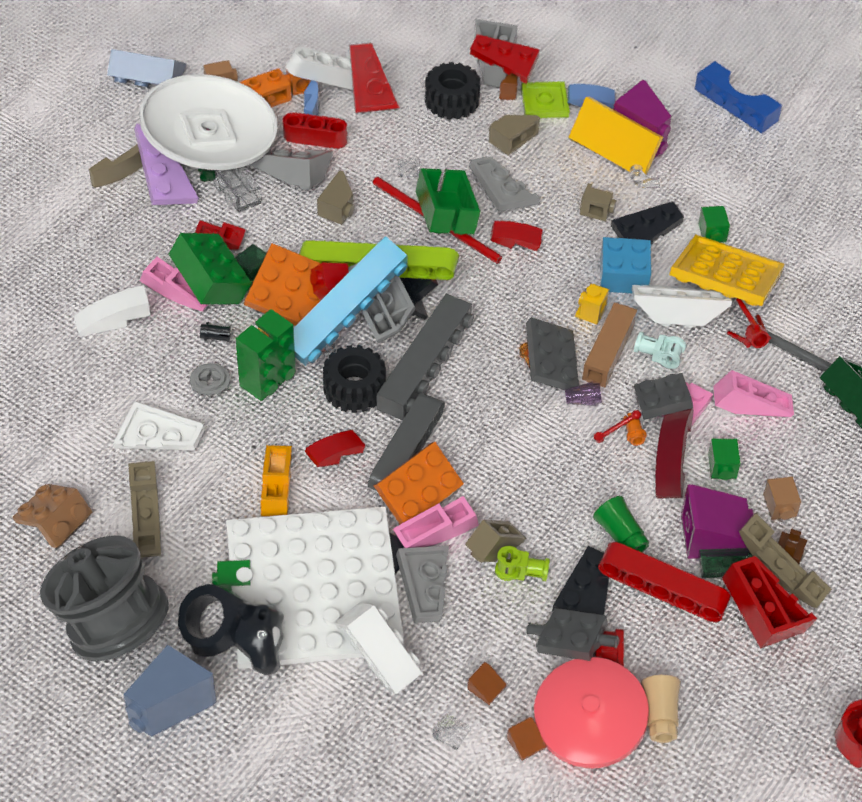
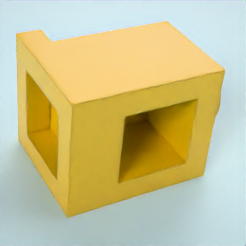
[575,283,609,325]

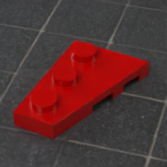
[470,34,540,84]
[349,42,399,112]

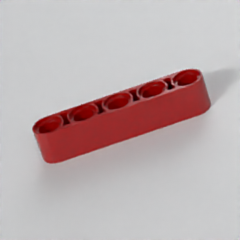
[598,542,731,622]

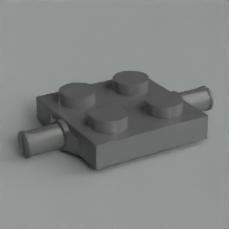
[526,608,619,661]

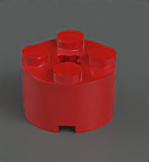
[835,699,862,768]

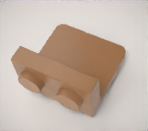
[13,484,93,548]

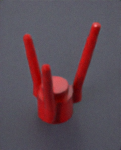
[727,298,771,348]

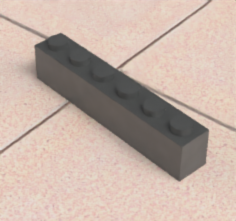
[377,293,474,421]

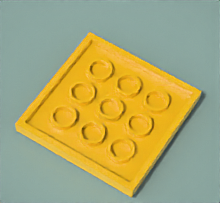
[669,234,785,306]

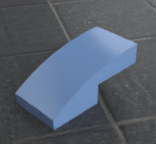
[304,80,319,116]
[568,84,615,109]

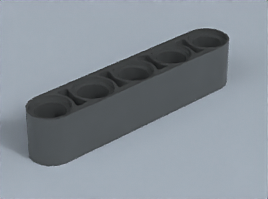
[368,393,445,490]

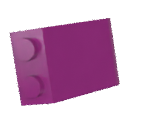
[614,79,672,159]
[681,485,753,559]

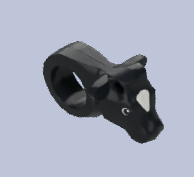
[178,584,284,675]

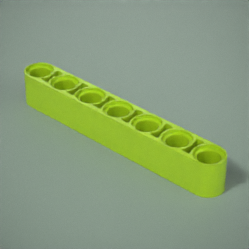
[299,240,459,280]

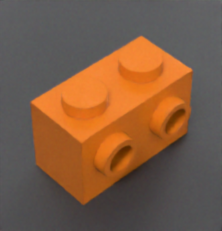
[239,68,291,108]

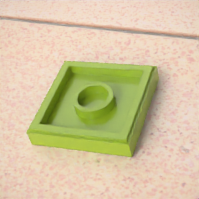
[521,81,570,118]

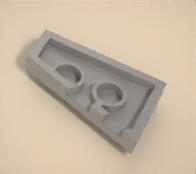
[396,545,449,623]

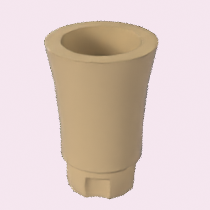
[641,675,681,743]

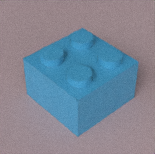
[600,237,651,294]

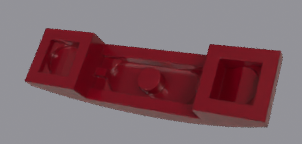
[655,408,694,499]

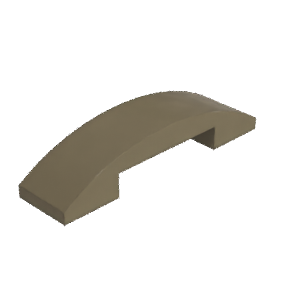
[89,144,143,188]
[128,461,161,558]
[739,513,832,608]

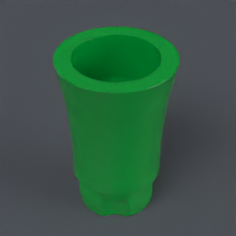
[593,496,649,553]

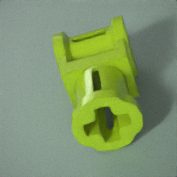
[495,546,550,582]

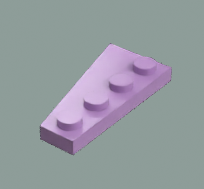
[134,124,199,205]

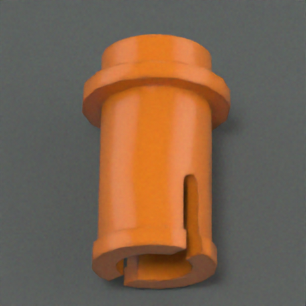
[623,412,647,446]

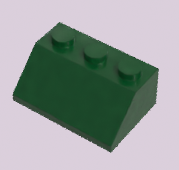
[819,356,862,428]

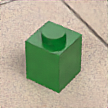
[698,206,730,242]
[708,439,741,480]
[212,560,251,591]

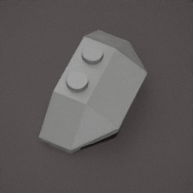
[348,263,416,343]

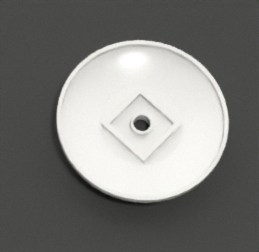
[139,74,277,170]

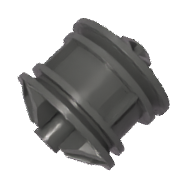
[40,535,169,661]

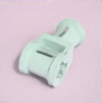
[634,332,686,369]

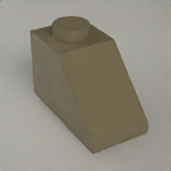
[489,115,540,156]
[317,170,355,225]
[465,520,526,563]

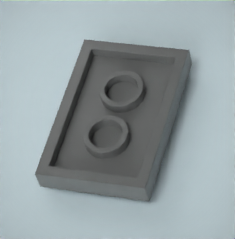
[526,317,579,393]

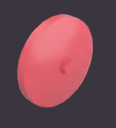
[534,657,649,768]

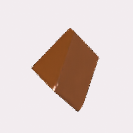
[499,74,518,100]
[467,662,507,705]
[507,717,546,761]

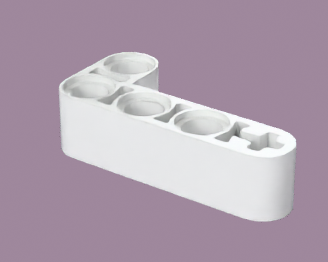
[286,47,353,90]

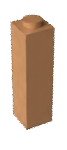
[582,302,637,388]

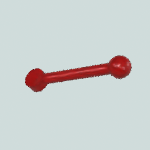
[594,410,641,443]

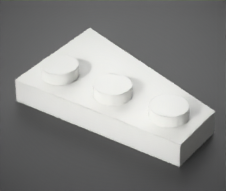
[113,401,205,450]

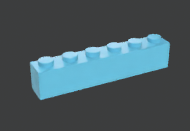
[294,236,407,366]

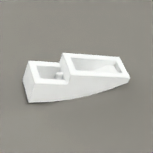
[74,285,151,337]

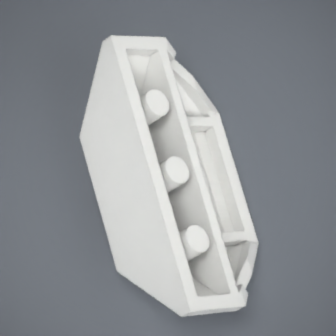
[632,285,732,328]

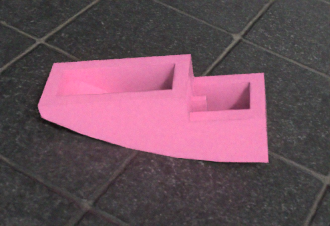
[140,256,209,311]
[393,496,479,548]

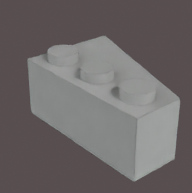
[474,19,518,87]

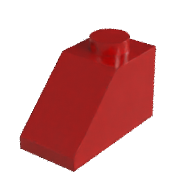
[310,262,349,300]

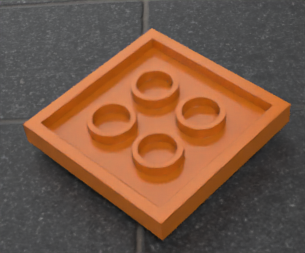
[244,243,321,326]

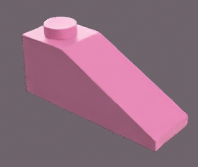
[713,370,794,417]

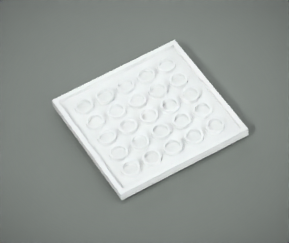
[226,506,405,669]

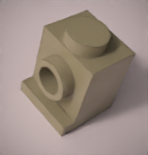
[580,183,617,222]

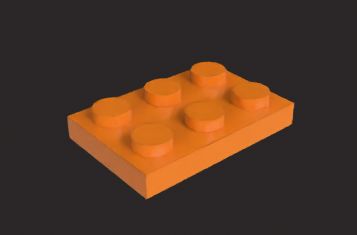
[374,441,464,525]

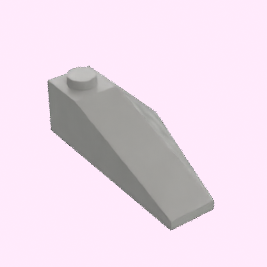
[249,148,333,190]

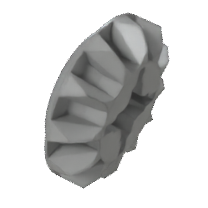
[190,363,230,398]

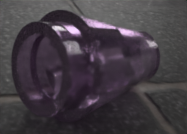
[565,381,602,406]

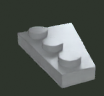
[469,156,541,212]

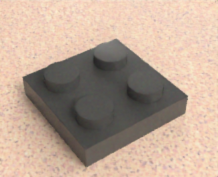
[634,373,693,420]

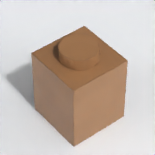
[763,477,801,520]

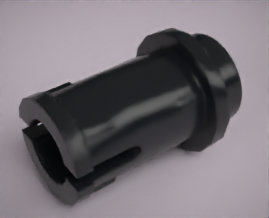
[200,322,231,342]

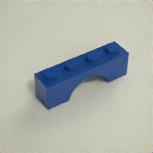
[695,61,782,133]

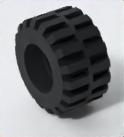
[425,62,481,120]
[323,345,386,413]

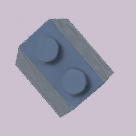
[123,645,216,737]

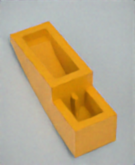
[261,445,292,517]

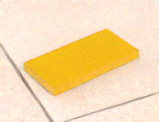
[569,96,663,178]

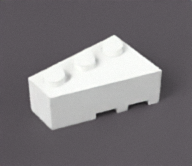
[334,603,422,694]

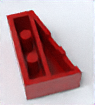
[722,556,817,649]

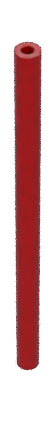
[373,176,502,264]

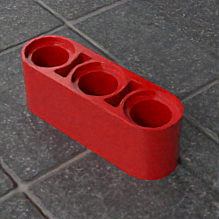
[283,112,347,149]

